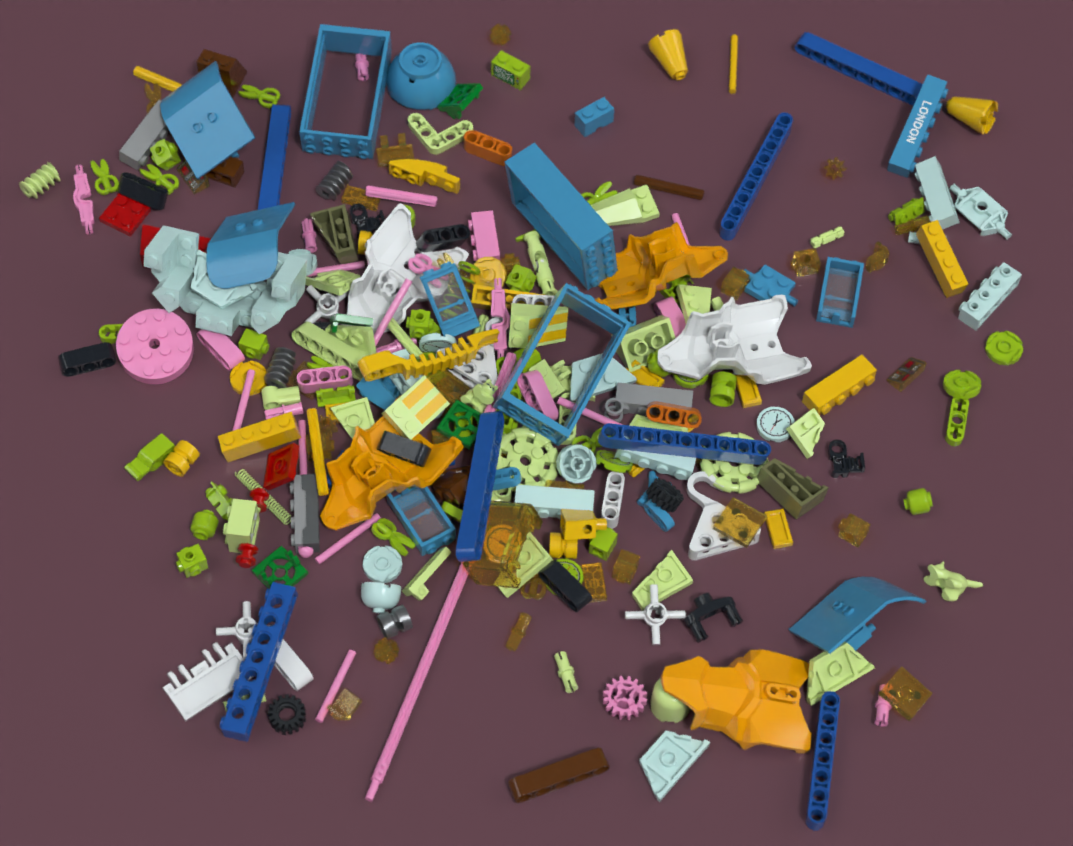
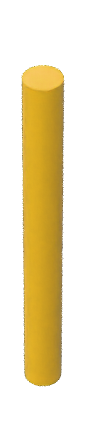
[729,35,738,94]

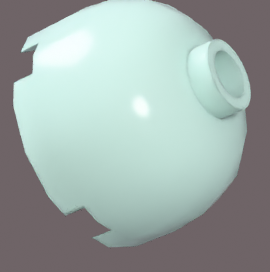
[556,444,596,483]
[361,582,401,613]

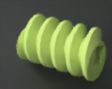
[19,162,61,199]

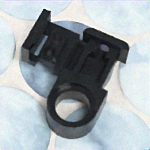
[350,204,385,239]
[828,439,865,478]

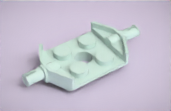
[949,184,1012,240]

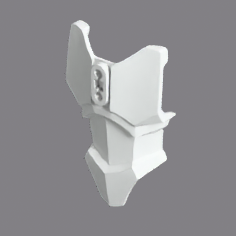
[347,203,469,334]
[657,295,812,385]

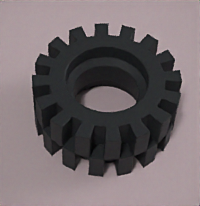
[646,478,684,513]
[268,694,306,735]

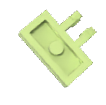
[529,359,572,399]

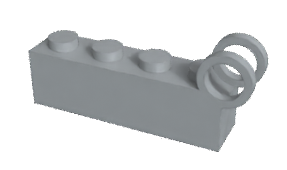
[119,100,169,171]
[604,382,693,422]

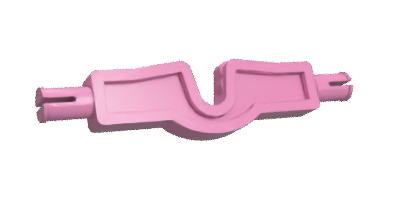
[73,165,95,235]
[491,278,510,360]

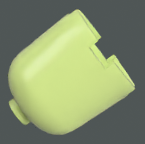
[650,678,690,723]

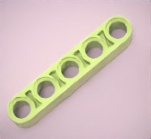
[292,321,366,381]

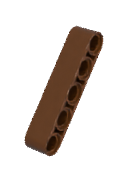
[508,748,610,803]

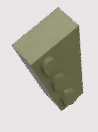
[309,204,359,264]
[757,458,829,520]

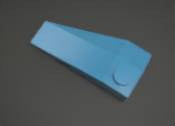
[356,376,402,410]

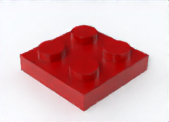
[99,193,151,237]
[263,443,300,491]

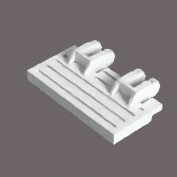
[163,642,254,722]

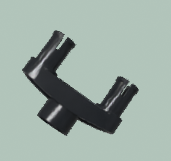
[684,593,743,643]

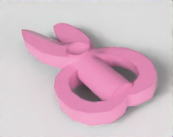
[408,253,449,288]

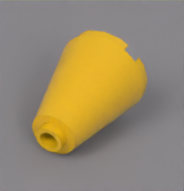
[648,29,688,80]
[946,96,998,135]

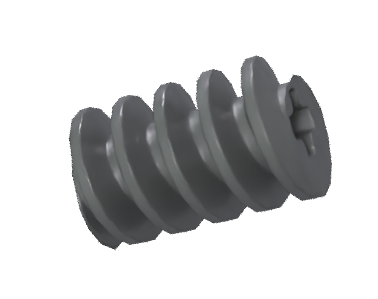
[316,161,353,200]
[264,347,296,389]

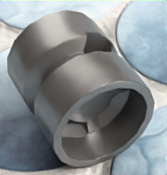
[376,604,413,639]

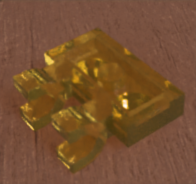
[376,133,414,167]

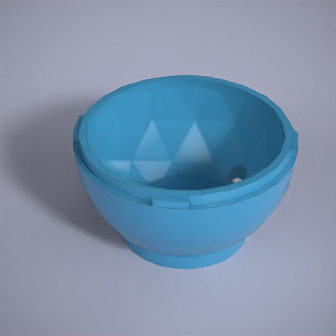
[386,42,456,110]

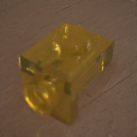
[865,241,890,273]
[327,688,363,721]

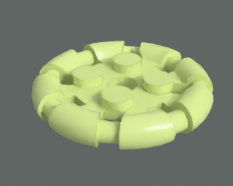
[496,428,558,491]
[700,432,769,494]

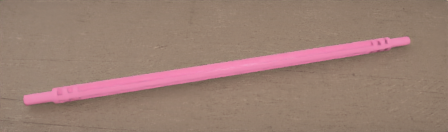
[365,522,488,802]

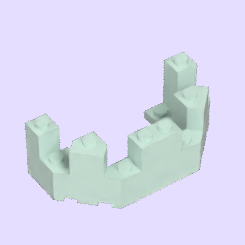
[144,225,307,336]

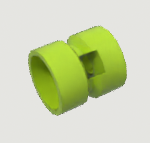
[709,372,737,407]

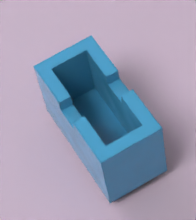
[574,97,614,137]

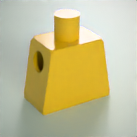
[560,509,607,540]

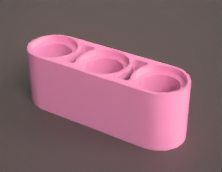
[654,296,686,338]
[196,329,245,371]
[297,365,353,393]
[517,370,559,421]

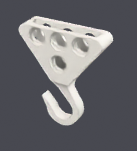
[435,317,512,389]
[687,471,761,560]

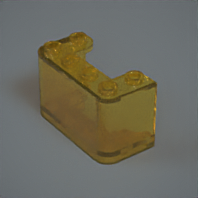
[462,500,543,588]

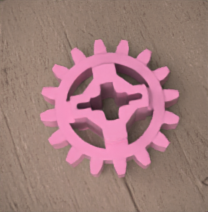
[603,676,647,720]

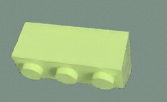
[611,315,675,372]

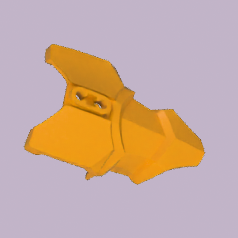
[595,222,728,309]
[320,395,464,530]
[661,649,811,754]

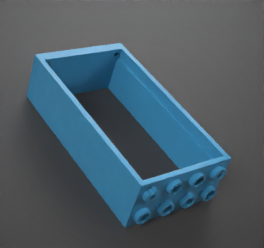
[300,24,392,159]
[504,143,618,290]
[492,283,631,446]

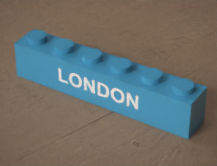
[887,74,949,178]

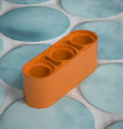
[464,130,512,166]
[646,401,701,428]

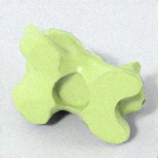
[460,379,498,413]
[924,561,983,601]

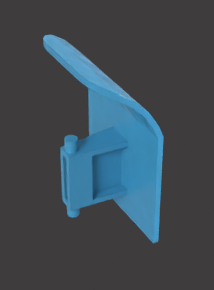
[160,61,255,179]
[206,202,295,288]
[789,576,927,654]

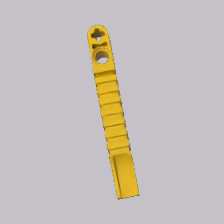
[357,329,500,382]

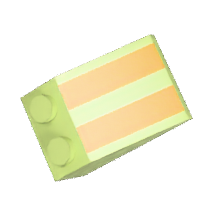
[508,303,568,348]
[381,375,450,439]

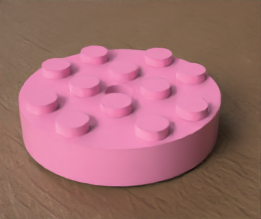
[116,309,194,384]

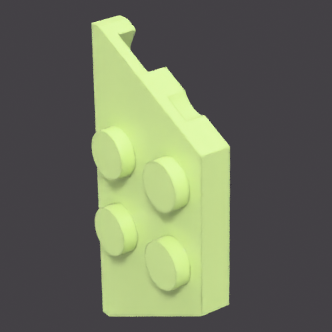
[305,269,361,296]
[806,642,875,706]

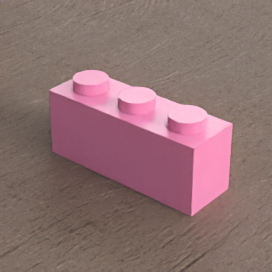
[468,210,500,261]

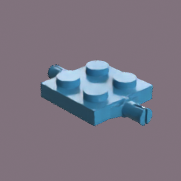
[742,265,798,307]

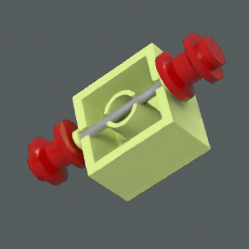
[223,488,269,568]

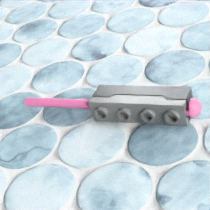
[290,420,320,558]

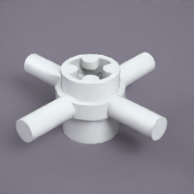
[304,285,350,325]
[625,584,686,645]
[216,601,273,659]

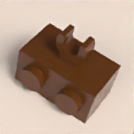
[203,157,245,188]
[432,471,469,508]

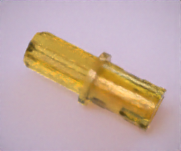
[894,216,930,235]
[545,480,584,490]
[506,613,532,651]

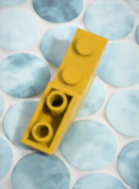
[389,159,460,194]

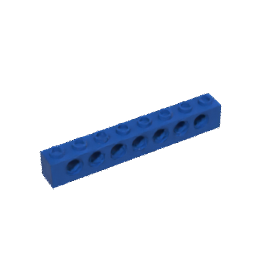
[220,582,298,742]

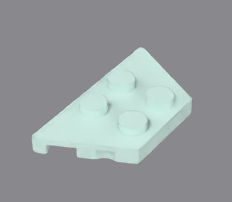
[191,250,258,309]
[569,353,637,402]
[640,731,710,802]

